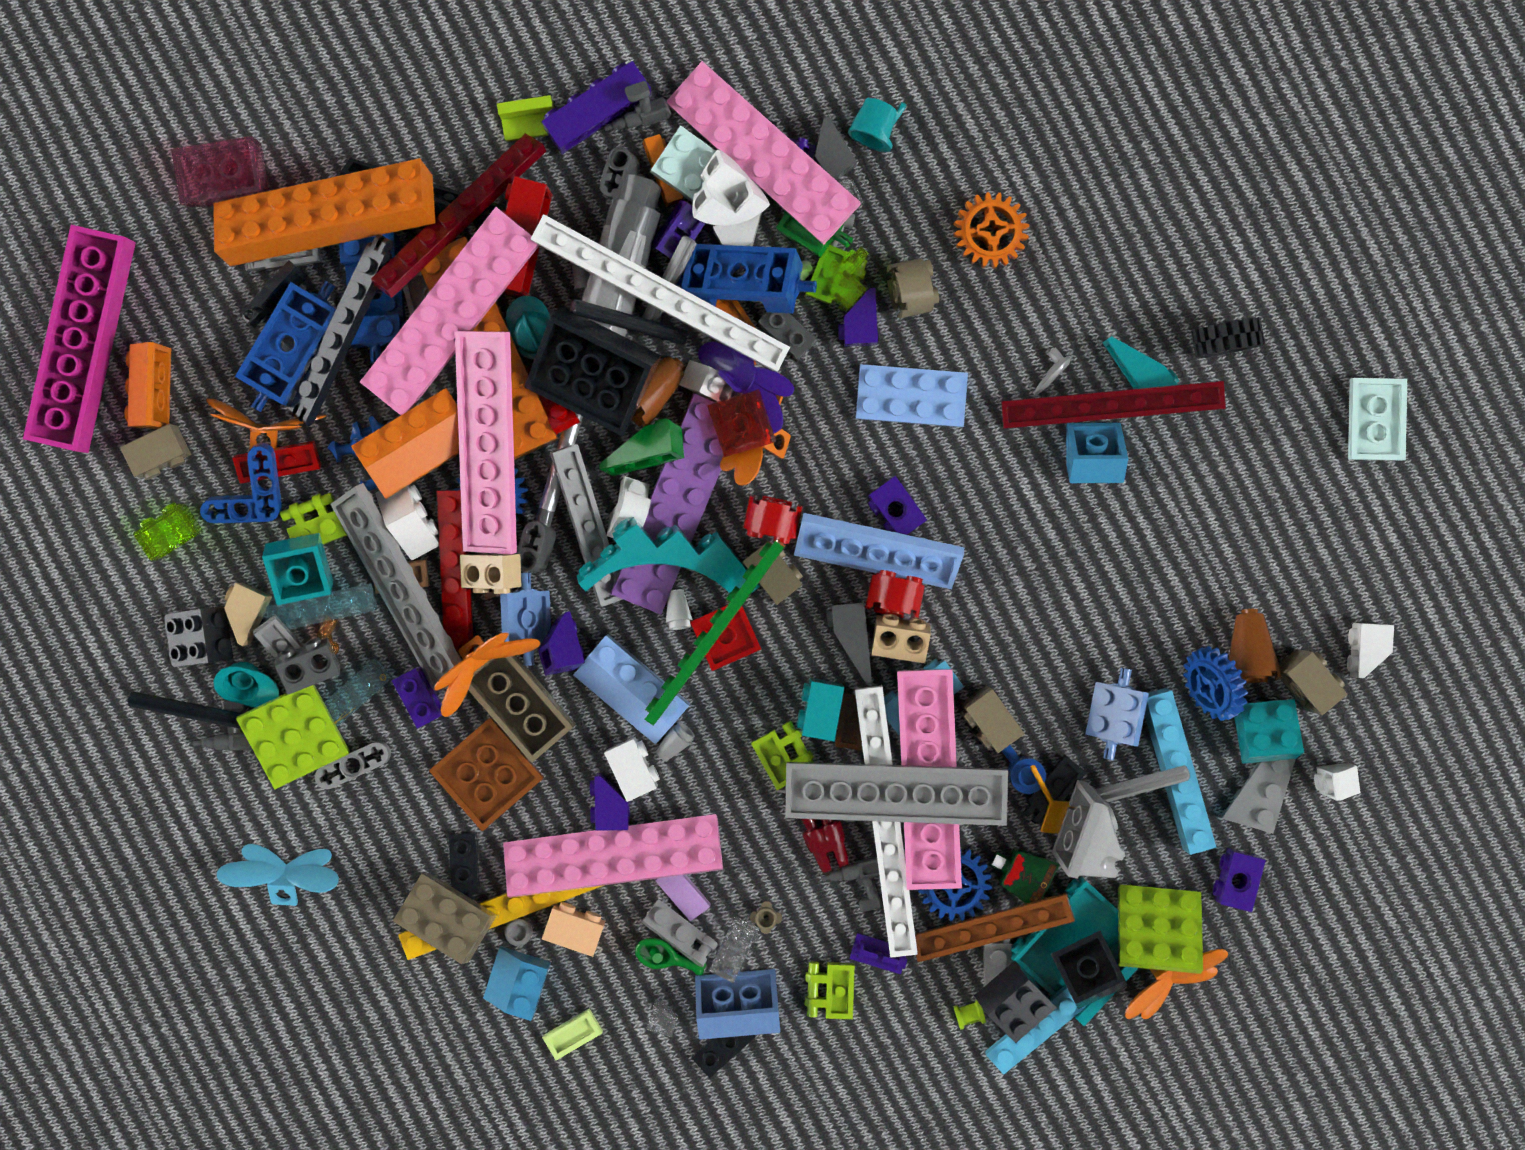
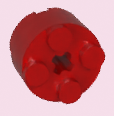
[743,495,803,544]
[865,570,925,619]

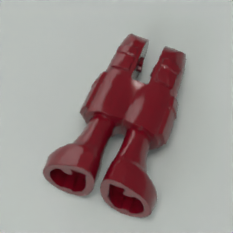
[801,819,849,874]

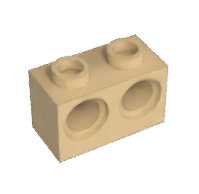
[460,553,521,594]
[871,614,931,663]

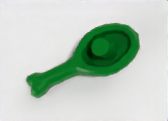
[635,938,707,976]

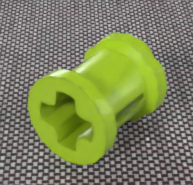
[953,1000,986,1030]

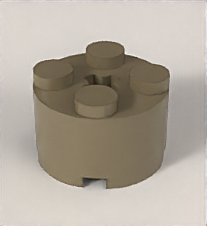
[887,258,939,319]

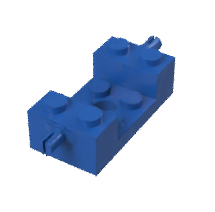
[339,232,405,364]
[677,244,817,314]
[235,280,336,412]

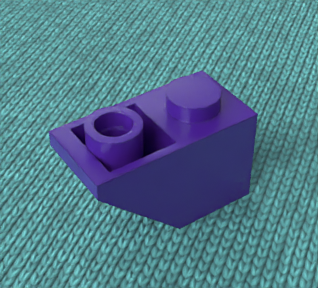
[538,611,585,676]
[590,773,630,831]

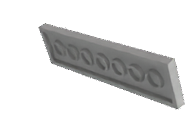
[331,483,463,694]
[785,762,1008,826]

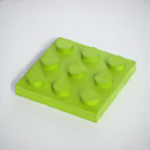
[236,685,350,790]
[1118,884,1203,974]

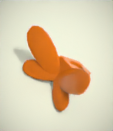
[720,373,791,486]
[206,398,327,451]
[434,633,540,717]
[1125,949,1228,1019]

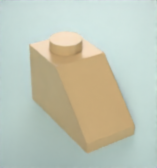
[224,583,272,646]

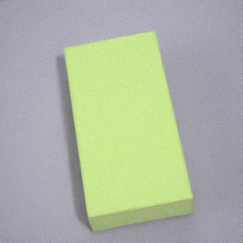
[542,1008,603,1060]

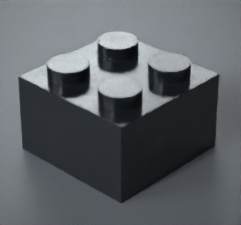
[1051,931,1128,1009]
[974,961,1057,1043]

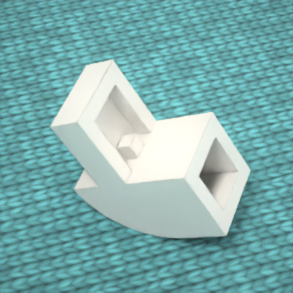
[607,476,651,538]

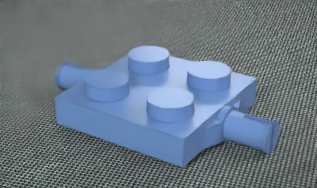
[500,573,551,666]
[1085,668,1149,760]

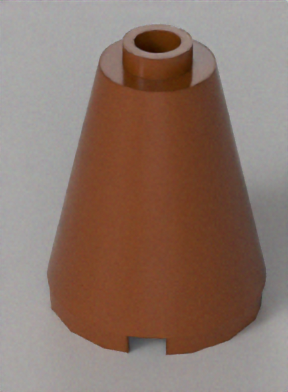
[632,356,685,427]
[1228,609,1282,683]

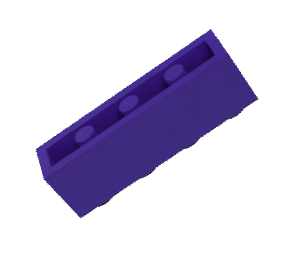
[542,61,651,155]

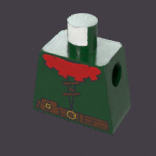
[989,847,1060,904]

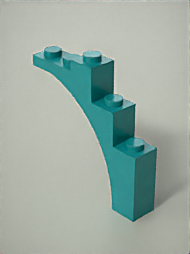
[576,517,760,593]

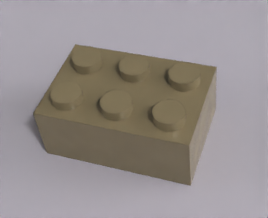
[393,873,497,964]

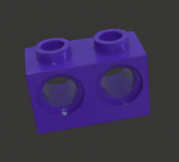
[652,200,705,260]
[392,666,442,729]

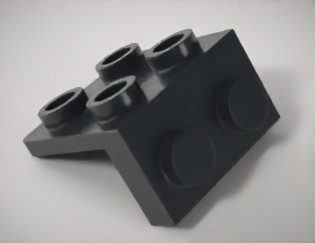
[164,606,234,667]

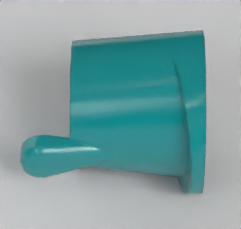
[848,98,906,152]

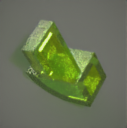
[826,247,869,312]

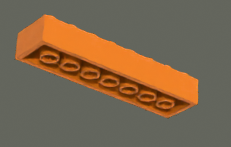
[214,158,435,266]
[420,237,559,460]

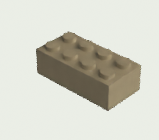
[468,655,576,763]

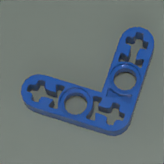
[200,442,282,523]

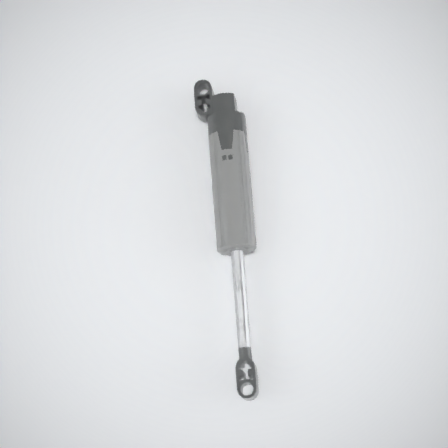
[516,146,662,574]

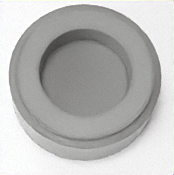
[505,917,533,946]

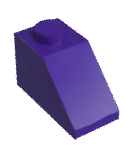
[838,288,878,347]

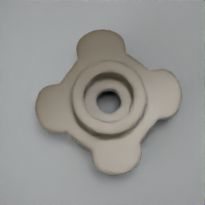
[750,901,782,934]

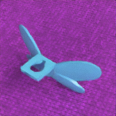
[217,844,339,906]

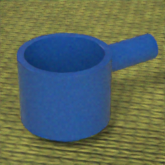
[1002,745,1046,794]

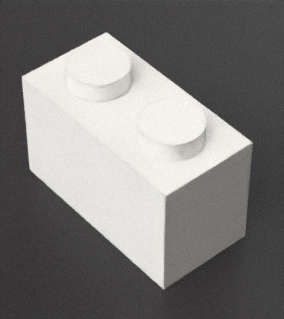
[604,737,660,802]

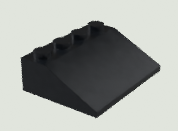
[524,306,662,436]

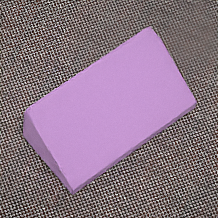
[655,875,711,921]

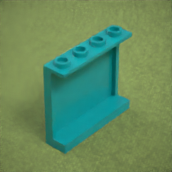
[1010,876,1138,1026]

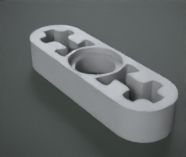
[315,741,391,789]

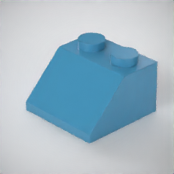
[1066,423,1128,483]
[483,946,551,1021]

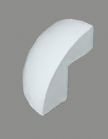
[692,148,770,226]

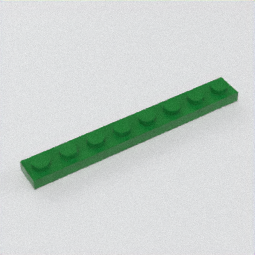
[644,539,786,726]

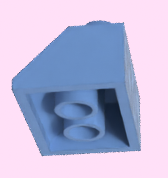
[695,969,780,1040]

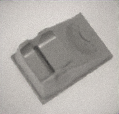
[1052,780,1125,879]

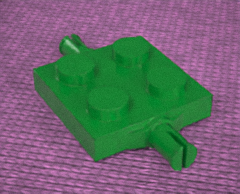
[774,201,853,258]

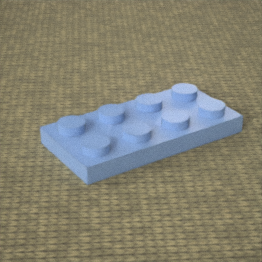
[855,364,968,427]

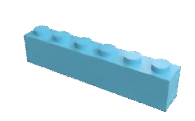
[1145,688,1216,855]

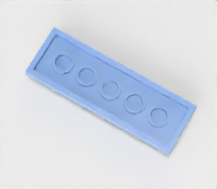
[794,513,965,589]

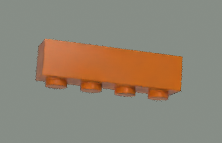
[642,134,683,207]

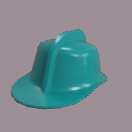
[506,296,550,360]
[213,662,279,708]

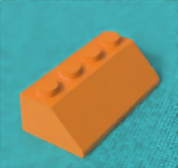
[351,388,459,499]

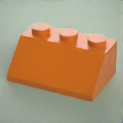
[124,342,171,429]

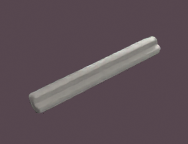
[642,236,696,322]
[1095,765,1190,802]

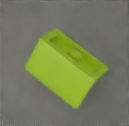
[497,95,555,142]

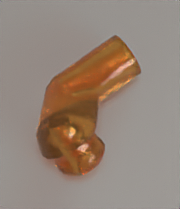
[316,614,339,655]

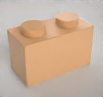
[542,902,606,957]

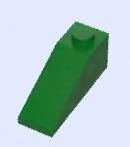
[599,419,684,476]

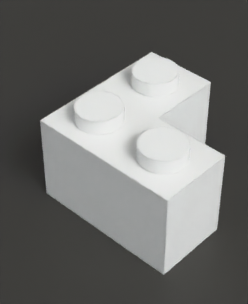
[375,485,439,560]

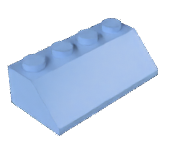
[574,634,690,744]

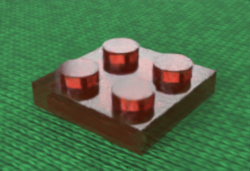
[707,389,776,457]

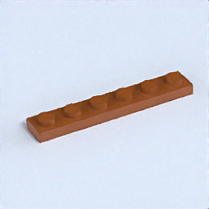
[915,893,1075,962]

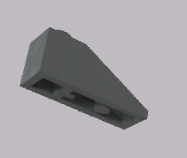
[826,602,872,684]

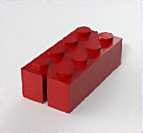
[502,176,553,298]

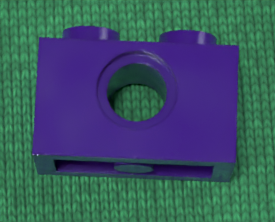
[867,476,927,535]
[1213,848,1266,912]

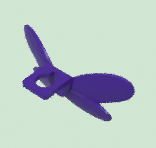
[698,342,794,434]

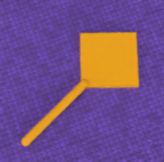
[1030,765,1074,834]

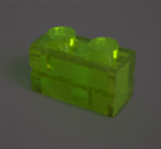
[133,502,203,561]

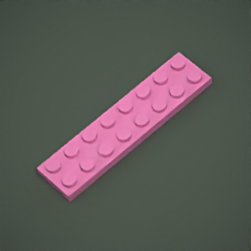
[667,61,861,245]
[360,207,539,415]
[455,331,517,555]
[897,669,962,890]
[503,814,723,898]

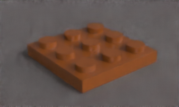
[429,717,544,831]

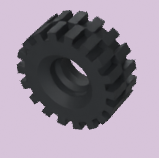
[1191,317,1265,359]

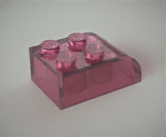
[171,136,269,207]

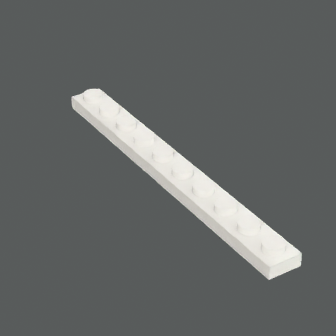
[531,214,790,372]
[855,685,917,957]

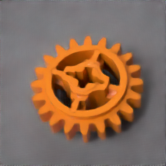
[953,192,1029,269]

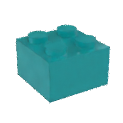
[262,533,333,605]
[797,678,844,742]
[1234,699,1304,764]

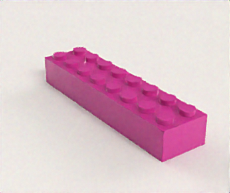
[23,225,136,453]

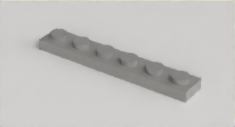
[550,444,622,607]

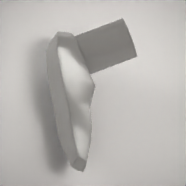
[1033,347,1071,396]

